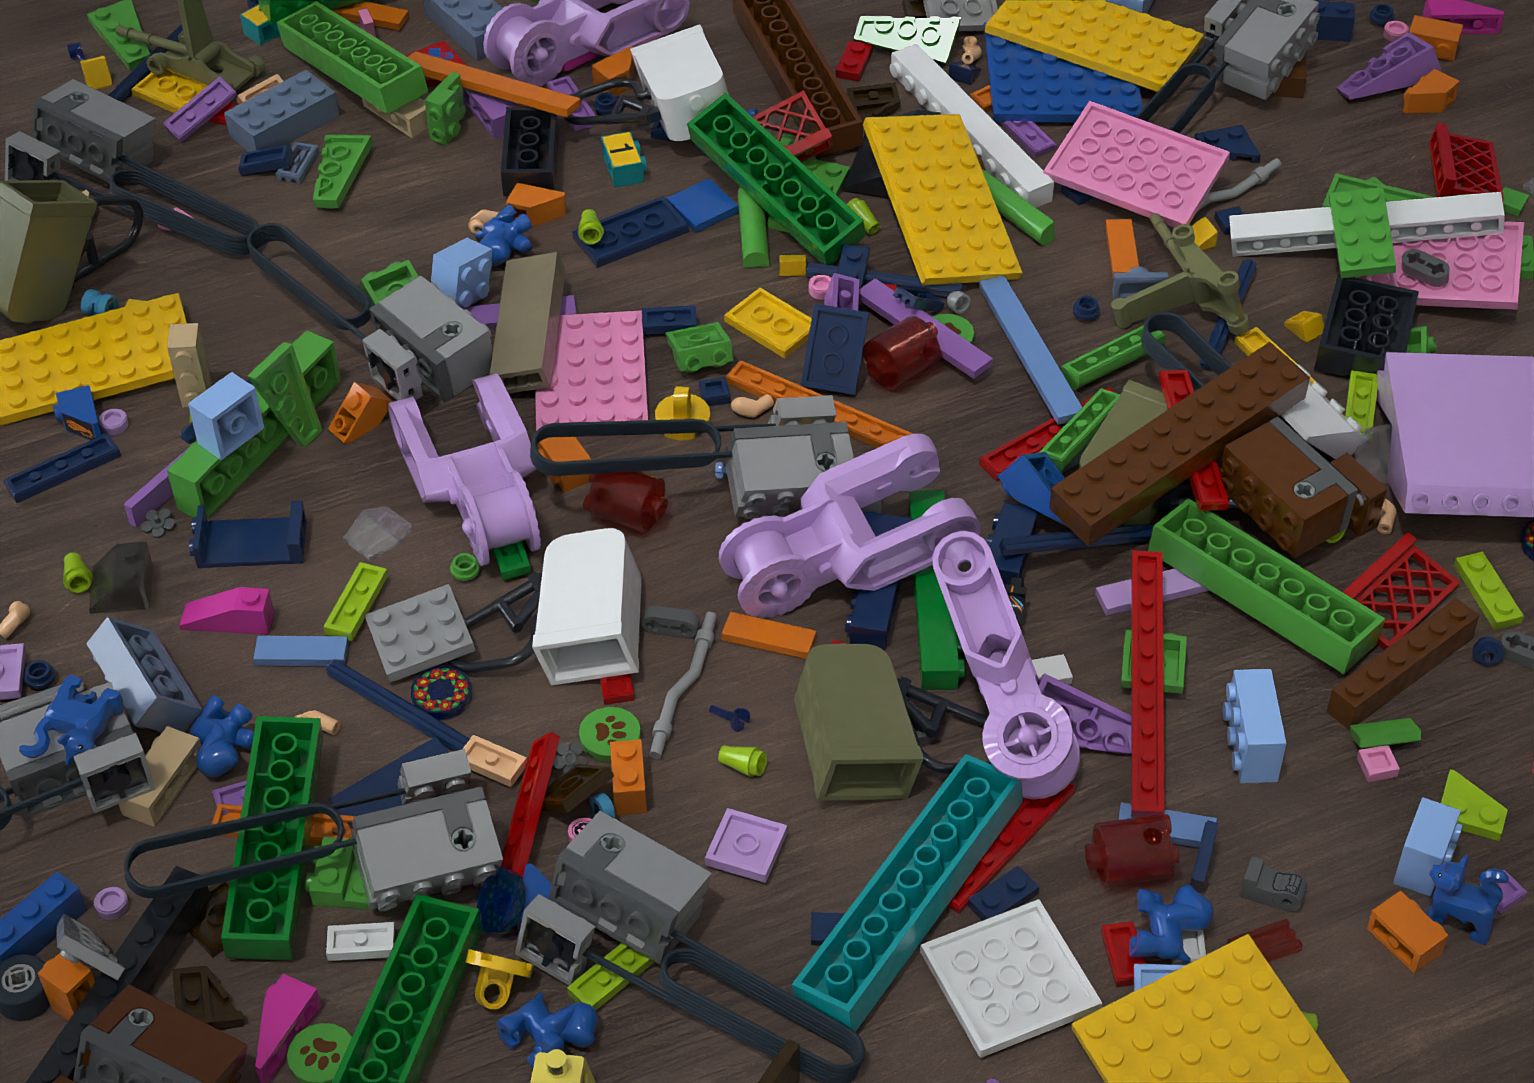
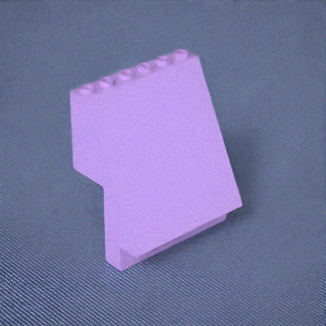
[1376,352,1534,517]

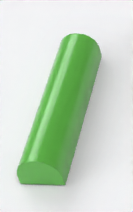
[982,170,1055,246]
[738,187,770,268]
[1062,325,1166,390]
[1040,388,1120,472]

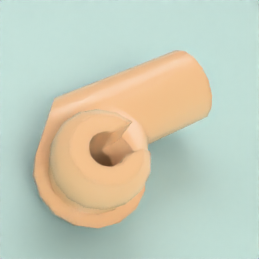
[962,36,982,64]
[468,209,499,234]
[731,394,774,418]
[1377,499,1397,534]
[0,601,30,639]
[295,710,341,735]

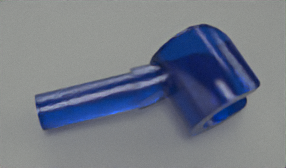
[67,42,87,61]
[709,705,751,732]

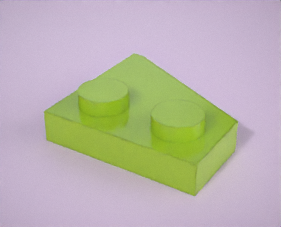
[1441,769,1508,841]

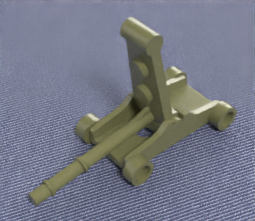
[116,0,266,91]
[1111,213,1250,335]

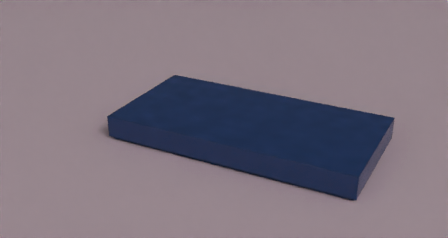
[572,196,689,268]
[329,737,470,829]

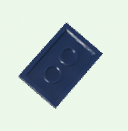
[800,303,870,395]

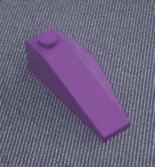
[1337,32,1442,100]
[1037,673,1131,755]

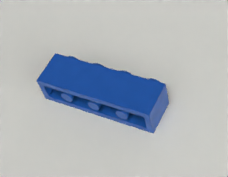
[0,871,87,963]

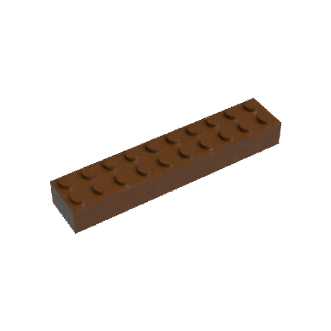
[733,0,863,158]
[1049,342,1310,546]

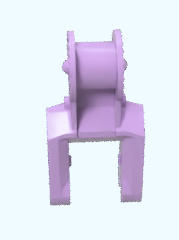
[483,0,690,86]
[388,373,541,566]
[718,434,981,619]
[932,531,1080,800]

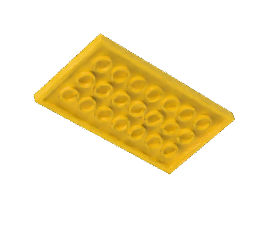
[985,0,1204,92]
[863,114,1023,286]
[0,293,187,426]

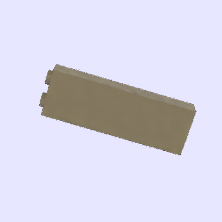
[489,252,566,394]

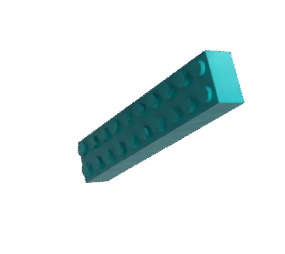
[792,754,1023,1032]

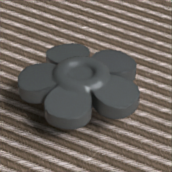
[141,508,175,538]
[552,742,587,775]

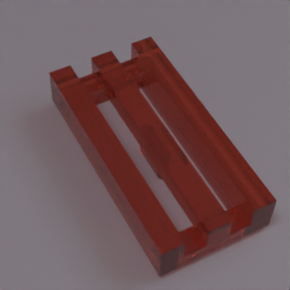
[1227,918,1303,962]

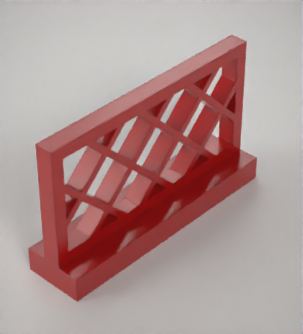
[739,90,833,187]
[1428,122,1504,202]
[1343,532,1460,650]

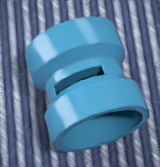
[81,289,119,316]

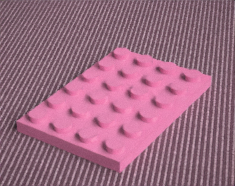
[1043,101,1230,227]
[1355,222,1524,310]
[535,311,648,438]

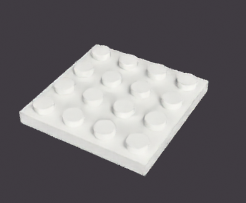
[920,899,1102,1058]

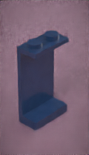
[189,501,307,568]

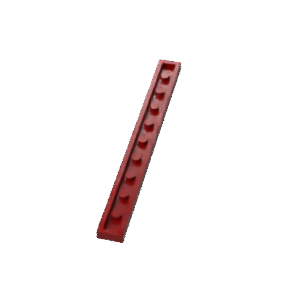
[1131,550,1164,819]

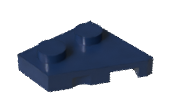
[1194,125,1261,163]

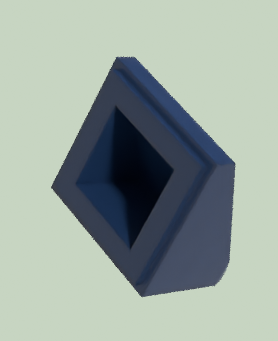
[948,61,981,85]

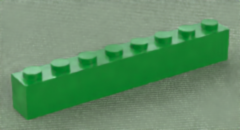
[908,490,964,690]

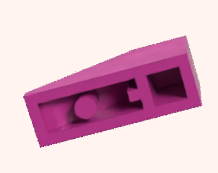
[1422,0,1504,34]
[179,587,274,635]
[255,974,322,1083]

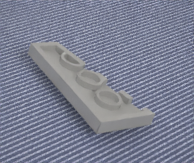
[57,913,125,980]

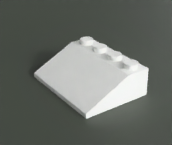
[1281,364,1367,459]

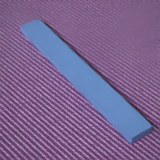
[979,276,1082,425]

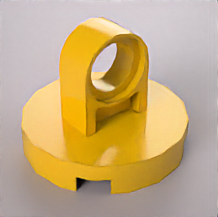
[655,386,710,441]
[465,949,533,1009]

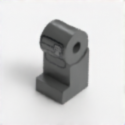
[1240,856,1307,911]

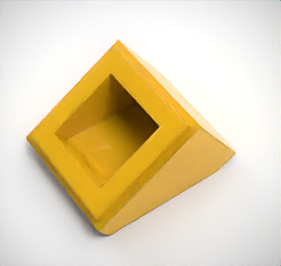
[80,56,112,90]
[1192,217,1218,250]
[779,255,806,276]
[1284,311,1325,342]

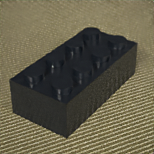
[501,107,559,196]

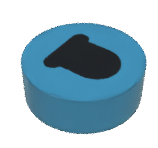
[589,792,615,818]

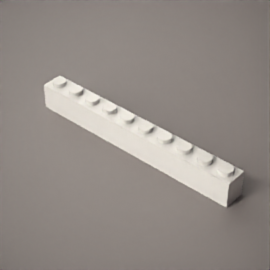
[890,44,1054,208]
[1230,192,1505,257]

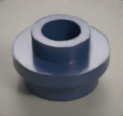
[1370,4,1395,26]
[594,92,617,115]
[1073,296,1100,321]
[1472,636,1504,666]
[24,660,56,689]

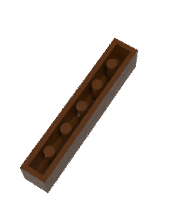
[1327,598,1480,730]

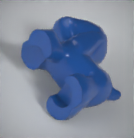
[475,204,533,267]
[190,695,254,778]
[1129,885,1214,963]
[496,993,598,1069]

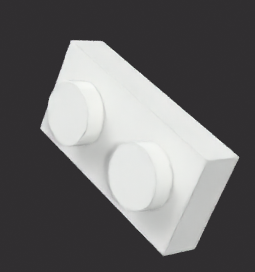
[326,922,396,961]

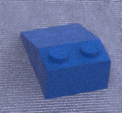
[998,452,1068,527]

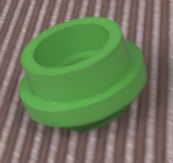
[450,553,480,581]

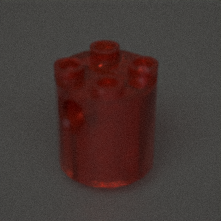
[863,315,943,389]
[583,471,668,533]
[1085,814,1179,888]

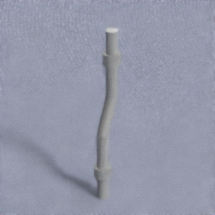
[1167,158,1282,230]
[649,612,717,759]

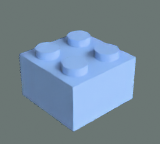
[431,238,492,309]
[188,372,264,460]
[1393,797,1463,897]

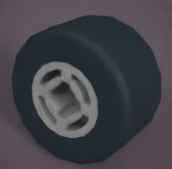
[0,954,50,1021]

